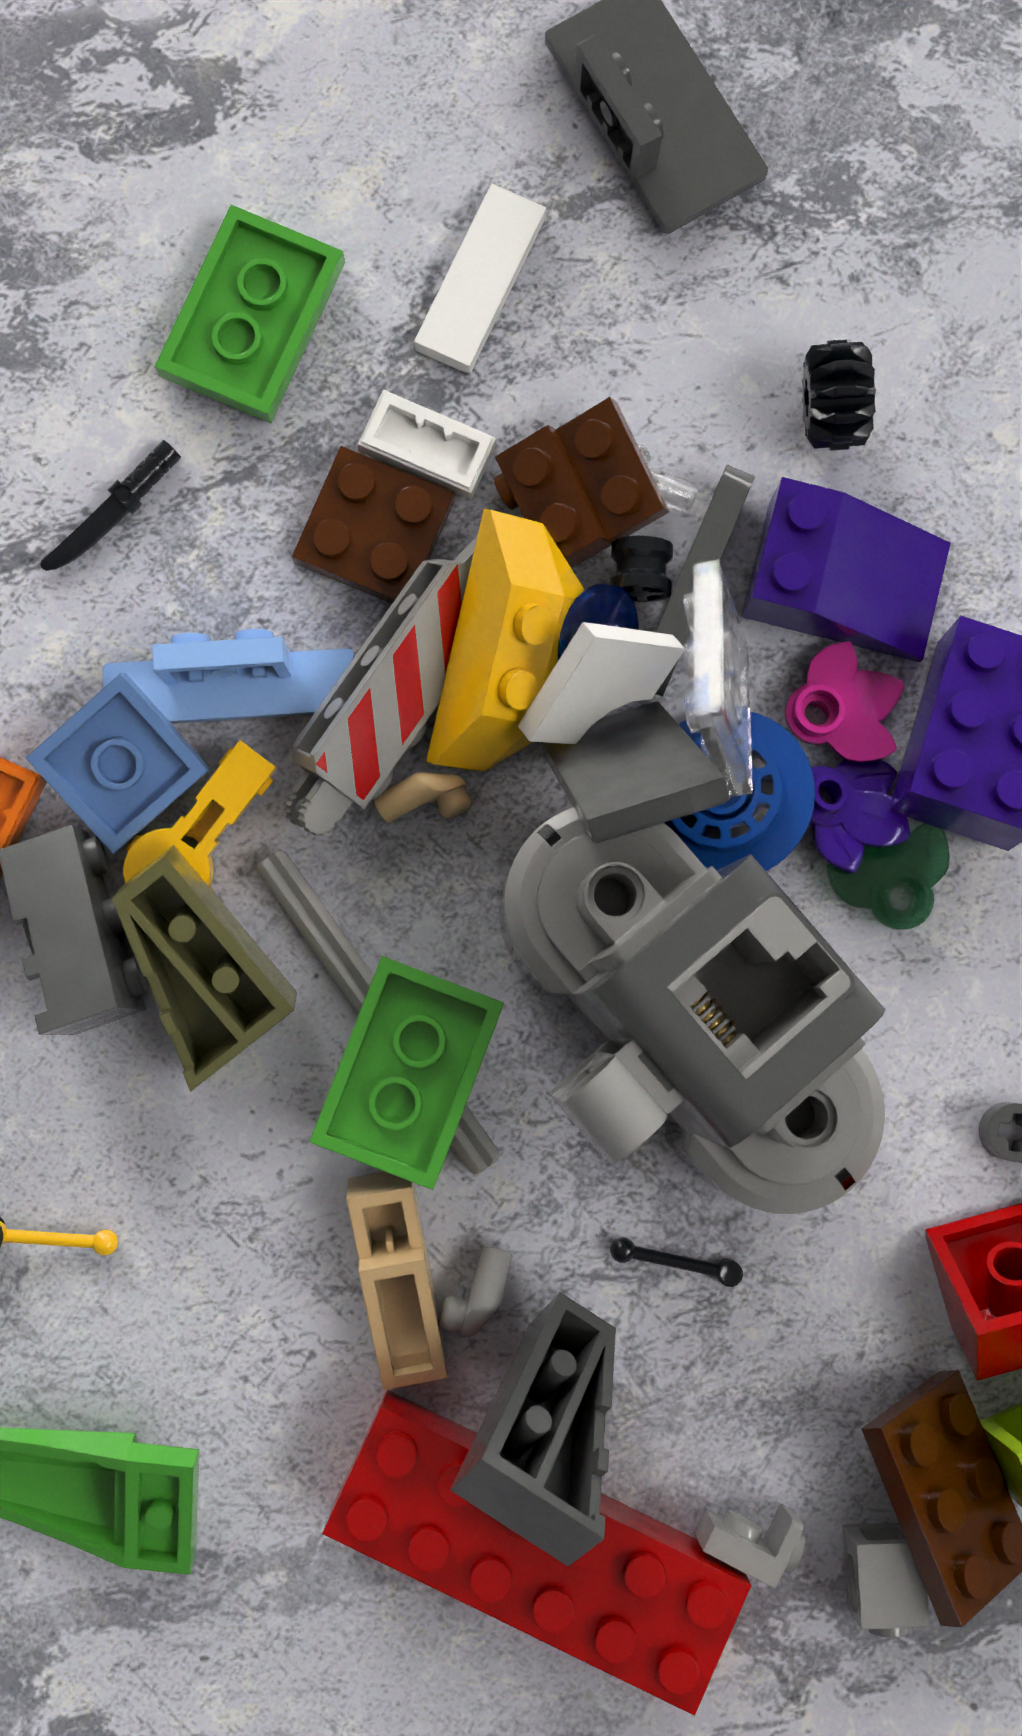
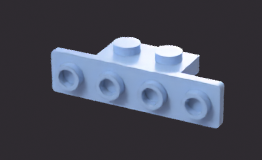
[103,629,355,724]

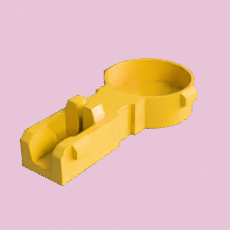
[123,740,278,892]

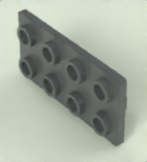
[545,0,768,234]

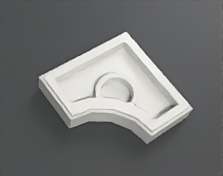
[518,622,685,744]

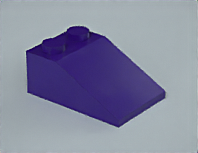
[741,477,951,662]

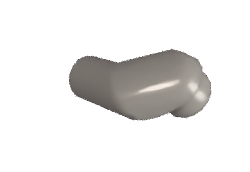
[439,1247,513,1338]

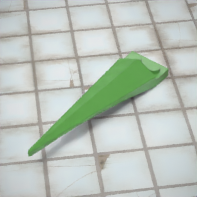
[0,1427,200,1575]

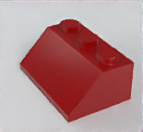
[925,1203,1022,1381]

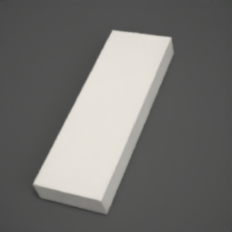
[414,183,546,375]

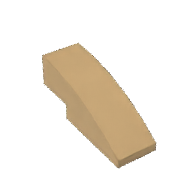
[346,1171,448,1390]

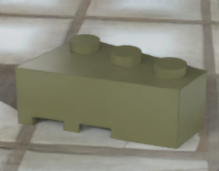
[111,845,297,1092]

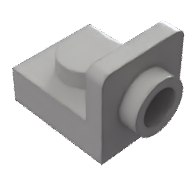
[694,1504,806,1589]

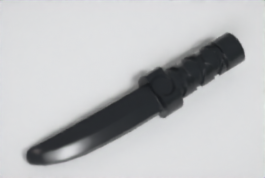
[40,440,181,571]

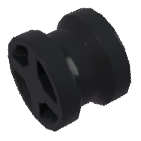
[609,535,673,602]

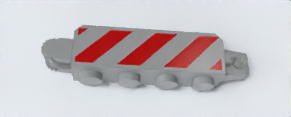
[283,536,477,836]

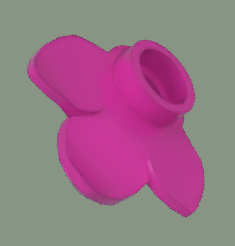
[785,641,905,763]

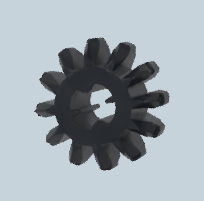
[802,339,876,451]

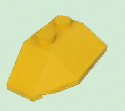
[426,508,592,772]

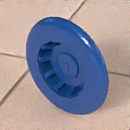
[664,709,815,871]

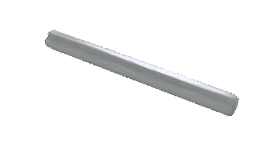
[257,850,499,1174]

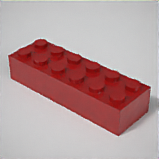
[322,1390,751,1716]

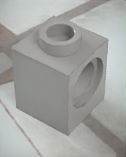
[843,1523,929,1638]

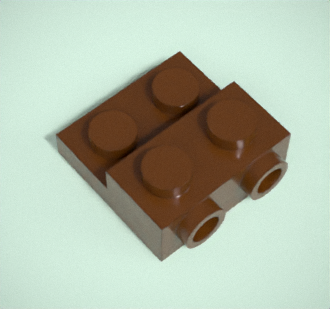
[494,397,670,568]

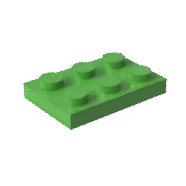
[154,205,345,423]
[309,956,504,1190]

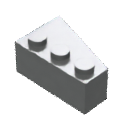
[0,825,149,1035]
[450,1292,616,1567]

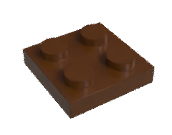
[292,446,455,604]

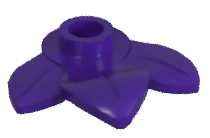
[809,760,910,874]

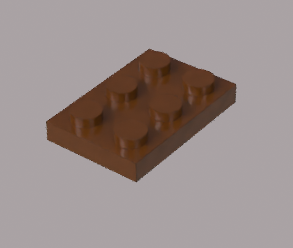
[861,1370,1022,1627]

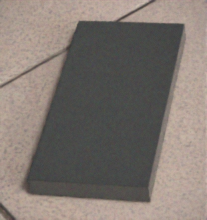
[541,701,730,843]

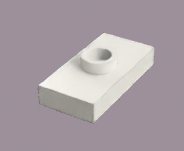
[358,390,496,500]

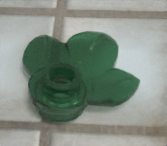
[826,823,950,930]

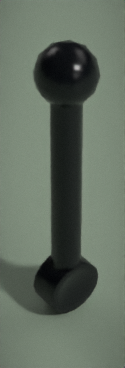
[610,1237,743,1287]

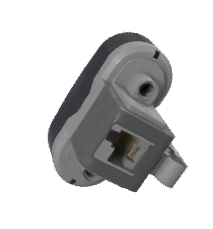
[499,807,886,1214]

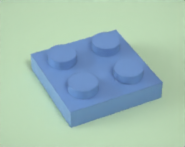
[26,673,212,854]

